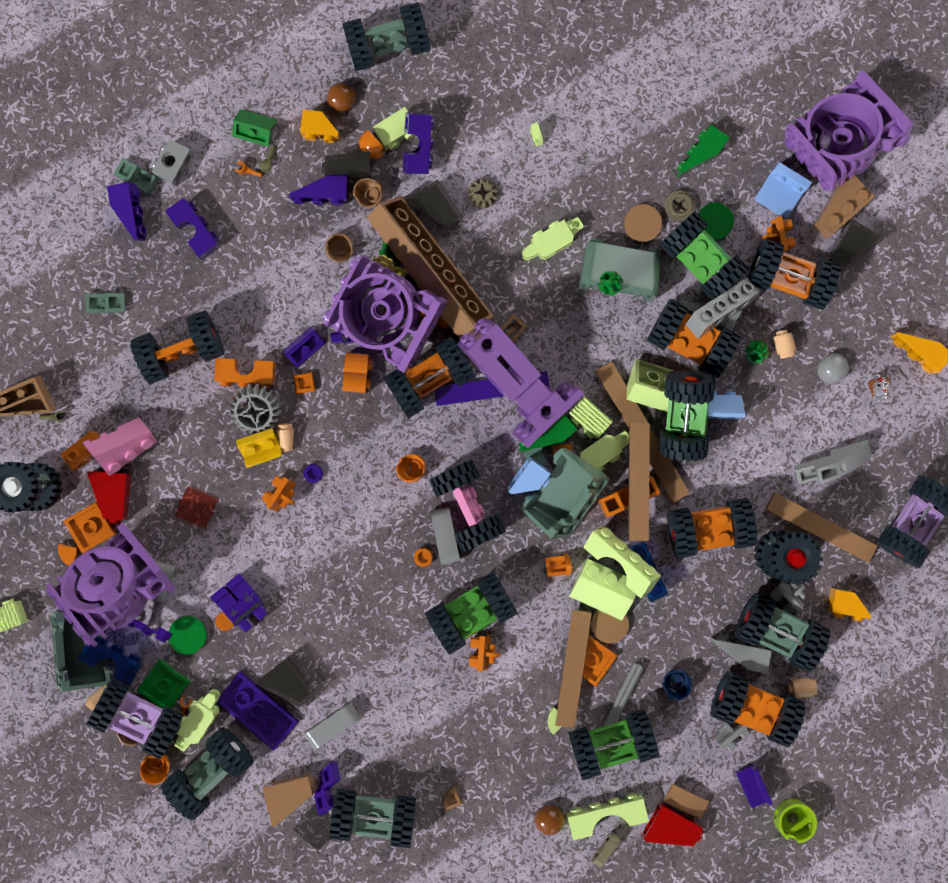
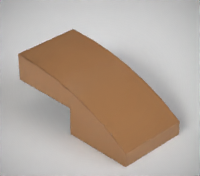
[664,783,709,819]

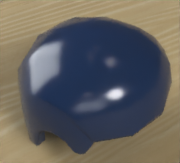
[663,669,692,701]

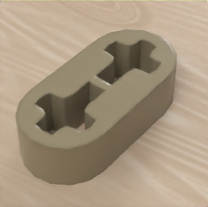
[591,832,620,868]

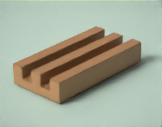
[501,314,528,343]

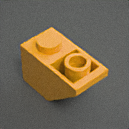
[300,109,340,143]
[827,588,871,621]

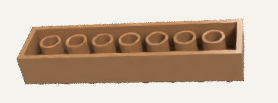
[367,196,494,339]

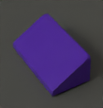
[283,326,325,368]

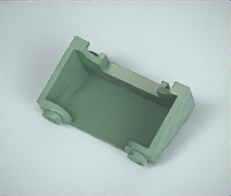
[578,239,662,302]
[520,448,609,539]
[51,610,113,692]

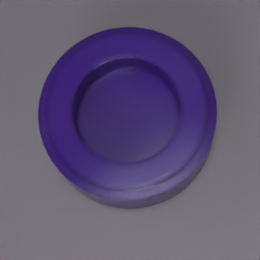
[304,464,323,483]

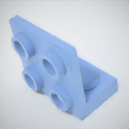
[755,162,812,219]

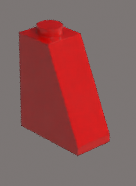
[87,471,131,524]
[641,802,703,847]

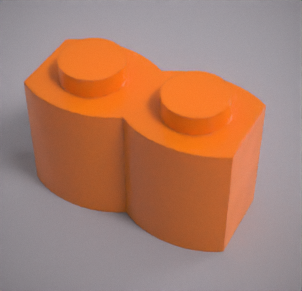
[342,353,373,393]

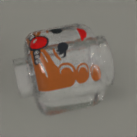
[865,374,894,404]

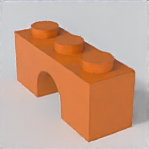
[214,358,276,389]
[597,476,660,518]

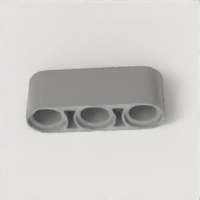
[430,507,460,565]
[304,702,361,750]

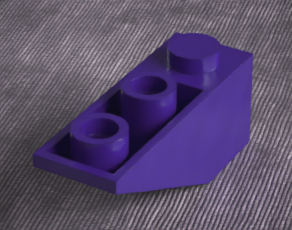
[288,175,349,206]
[107,182,146,241]

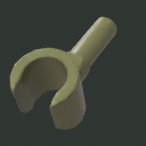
[259,146,276,172]
[39,411,66,423]

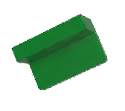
[232,110,277,147]

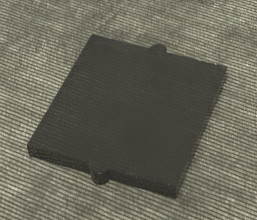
[293,805,331,851]

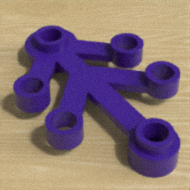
[101,604,173,643]

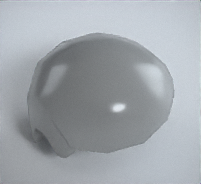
[817,353,849,384]

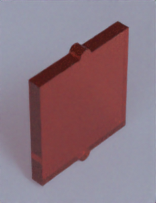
[175,487,218,529]

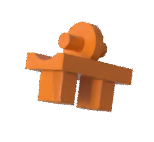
[762,216,796,252]
[262,476,297,512]
[468,635,501,672]

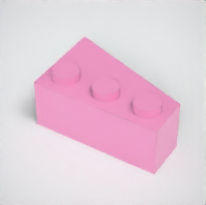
[83,418,157,476]

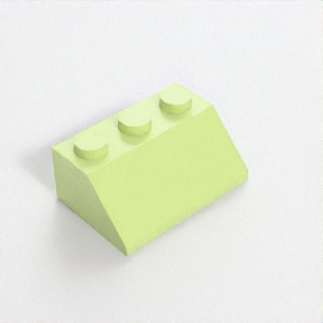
[626,359,674,412]
[569,559,636,621]

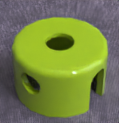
[774,799,817,843]

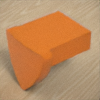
[545,553,572,577]

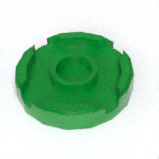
[698,202,734,241]
[169,615,207,654]

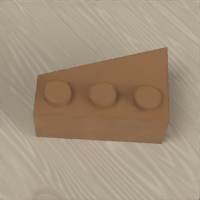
[814,176,875,239]
[0,375,57,417]

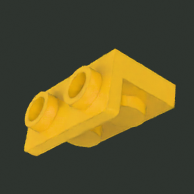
[236,428,282,468]

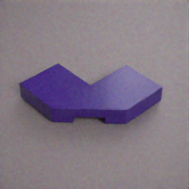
[314,761,341,815]

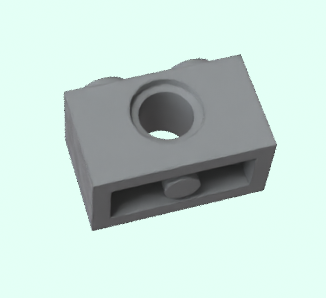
[152,139,194,187]

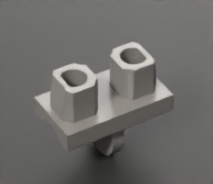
[770,579,806,614]
[713,720,751,751]

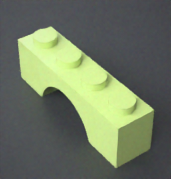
[583,525,661,598]
[567,793,649,840]

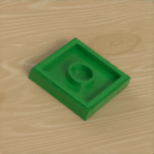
[136,659,191,709]

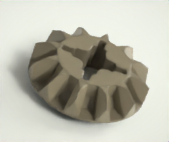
[468,178,498,209]
[664,191,695,222]

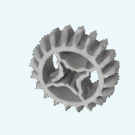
[228,384,281,435]

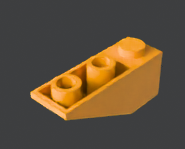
[890,332,948,374]

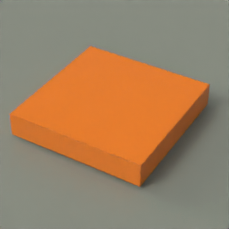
[64,501,117,554]
[582,635,618,687]

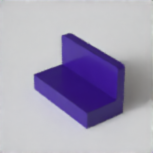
[735,764,773,809]

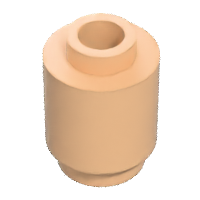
[773,330,796,359]
[787,678,817,699]

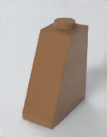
[262,772,317,826]

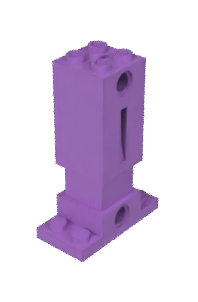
[457,317,584,448]

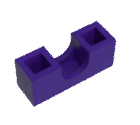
[402,112,434,174]
[165,197,220,260]

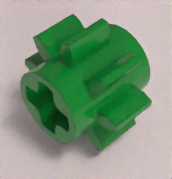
[597,271,624,296]
[744,340,770,364]

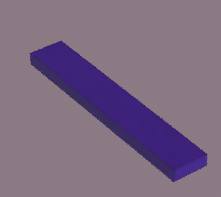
[434,371,550,406]

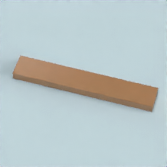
[629,423,650,541]
[765,493,877,563]
[555,609,592,728]

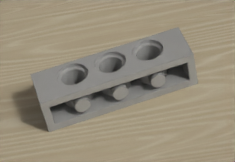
[685,278,760,339]

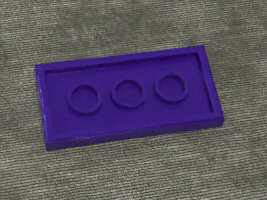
[217,671,299,751]

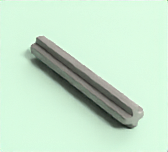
[602,663,643,727]

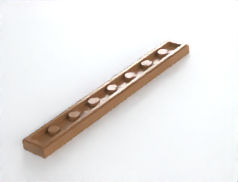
[595,362,690,503]

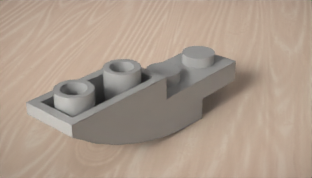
[794,440,871,485]

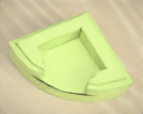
[530,122,543,147]
[548,707,562,735]

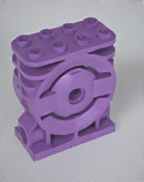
[784,70,913,192]
[323,255,448,373]
[45,523,176,647]

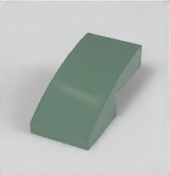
[113,158,159,196]
[85,293,125,314]

